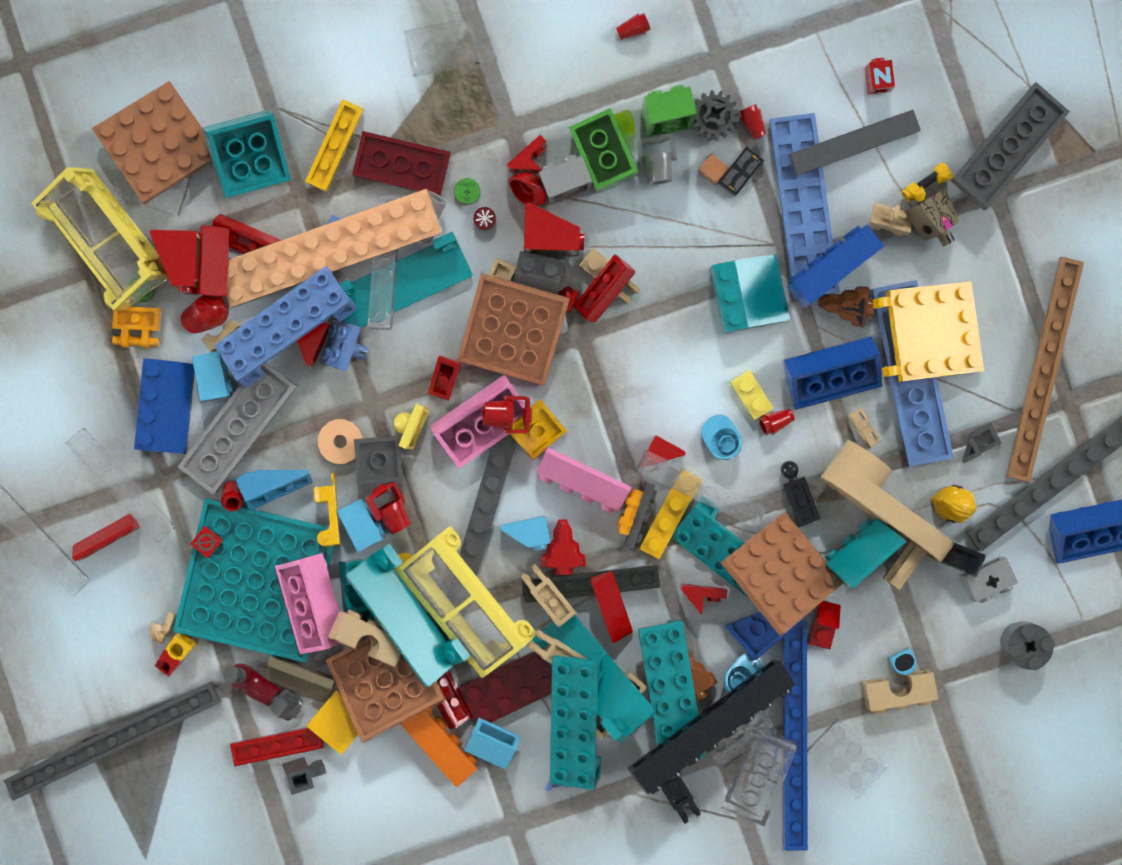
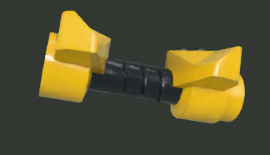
[901,162,953,202]

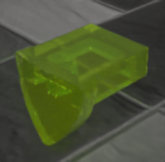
[614,109,635,136]

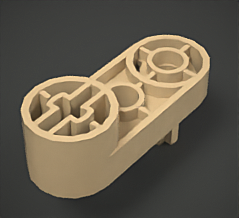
[820,440,954,590]

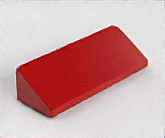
[212,214,281,254]
[198,226,229,297]
[574,254,636,323]
[72,513,140,561]
[591,571,633,643]
[436,670,473,729]

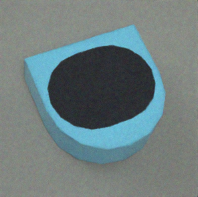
[888,647,916,675]

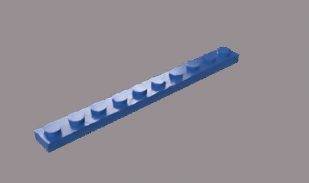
[783,621,808,851]

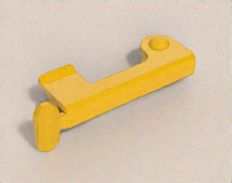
[313,473,341,547]

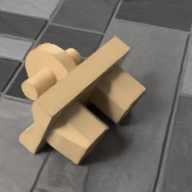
[869,203,912,237]

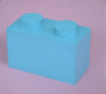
[192,351,234,402]
[337,498,385,552]
[464,718,520,770]

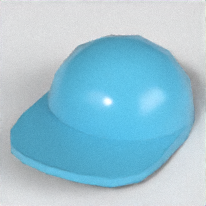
[701,414,743,460]
[723,653,764,693]

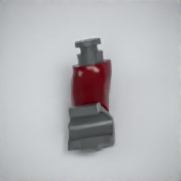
[223,663,303,721]

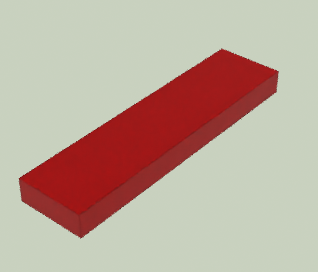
[230,727,325,767]

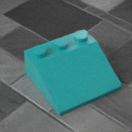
[202,110,291,198]
[710,254,790,334]
[824,518,906,589]

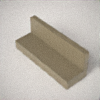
[264,655,336,703]

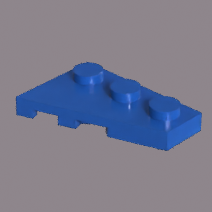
[725,611,807,661]

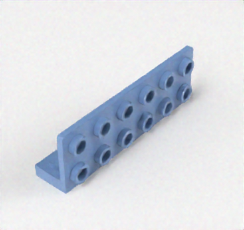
[215,266,358,388]

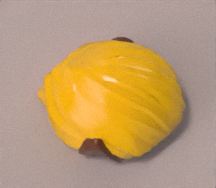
[931,485,977,523]

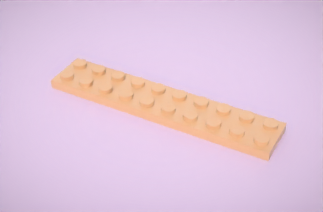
[226,189,443,307]

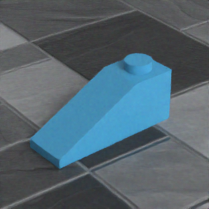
[236,470,313,511]

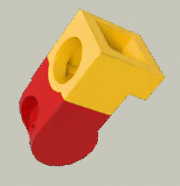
[154,633,198,677]

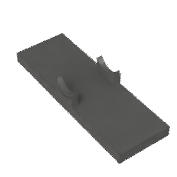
[950,82,1070,211]

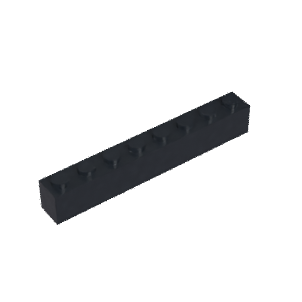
[627,659,796,795]

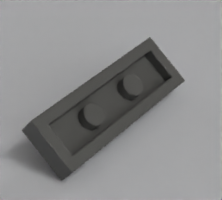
[623,482,657,550]

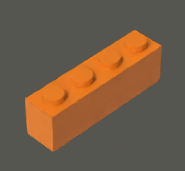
[400,708,478,788]

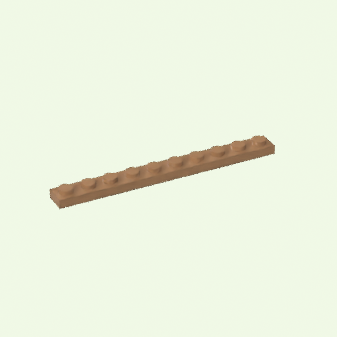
[1005,257,1084,482]

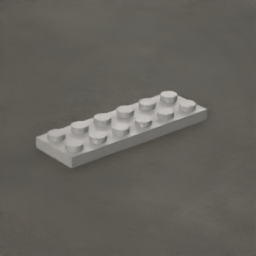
[177,363,298,495]

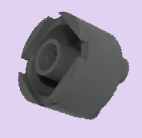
[1000,621,1055,670]

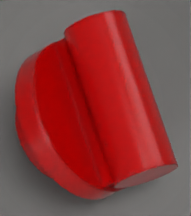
[558,287,579,313]

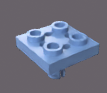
[320,320,368,371]

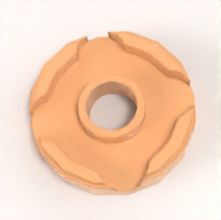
[318,419,363,464]

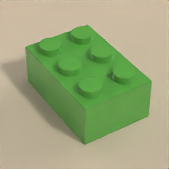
[641,85,697,138]
[569,108,640,193]

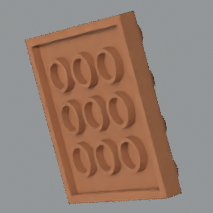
[92,81,212,204]
[457,273,570,386]
[721,512,843,636]
[326,630,446,743]

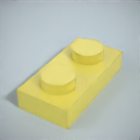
[730,370,773,420]

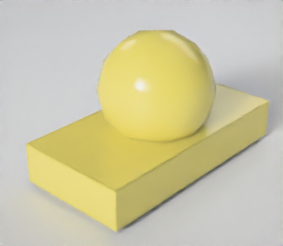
[393,404,430,450]

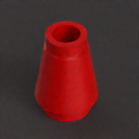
[616,13,651,40]
[739,104,766,139]
[759,409,795,435]
[221,481,244,511]

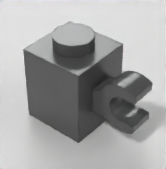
[282,757,326,795]

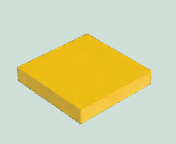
[509,399,567,460]
[306,690,358,755]

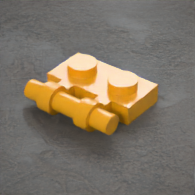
[112,307,161,349]
[616,489,643,535]

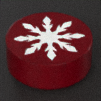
[473,207,496,231]

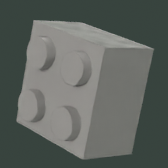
[539,155,592,205]

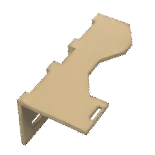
[201,320,240,353]
[848,408,881,448]

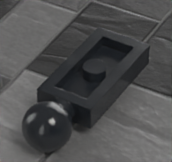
[780,461,821,527]

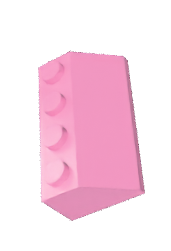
[430,374,525,469]
[536,448,632,513]
[275,553,341,654]

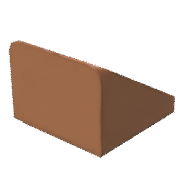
[697,154,729,186]

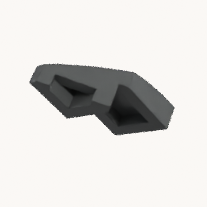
[962,422,1002,463]

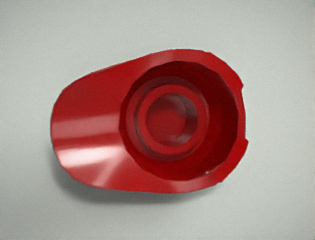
[508,172,547,205]
[181,295,229,333]

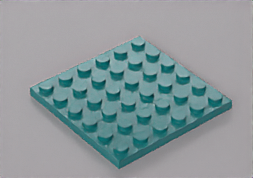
[173,498,335,663]

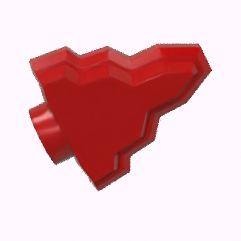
[541,519,586,575]

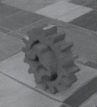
[692,90,739,141]

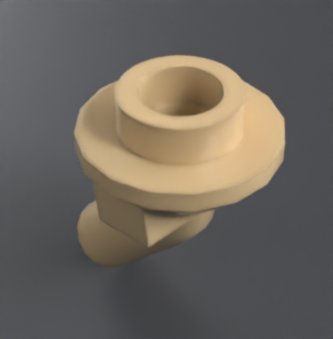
[148,612,177,644]

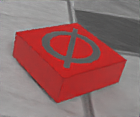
[190,526,223,558]

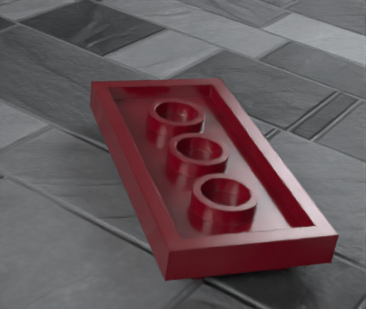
[352,131,451,196]
[459,651,552,723]

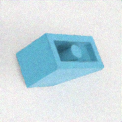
[500,515,551,551]

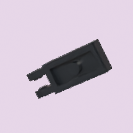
[661,775,701,824]

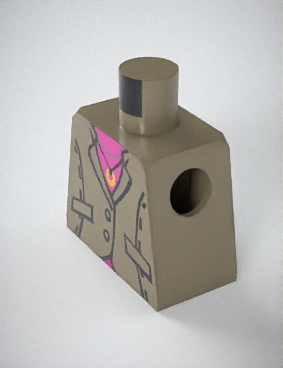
[904,188,959,247]

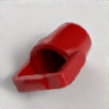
[482,396,532,434]
[365,482,411,534]

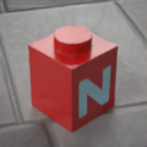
[865,57,895,95]

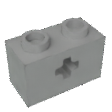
[959,556,1018,603]

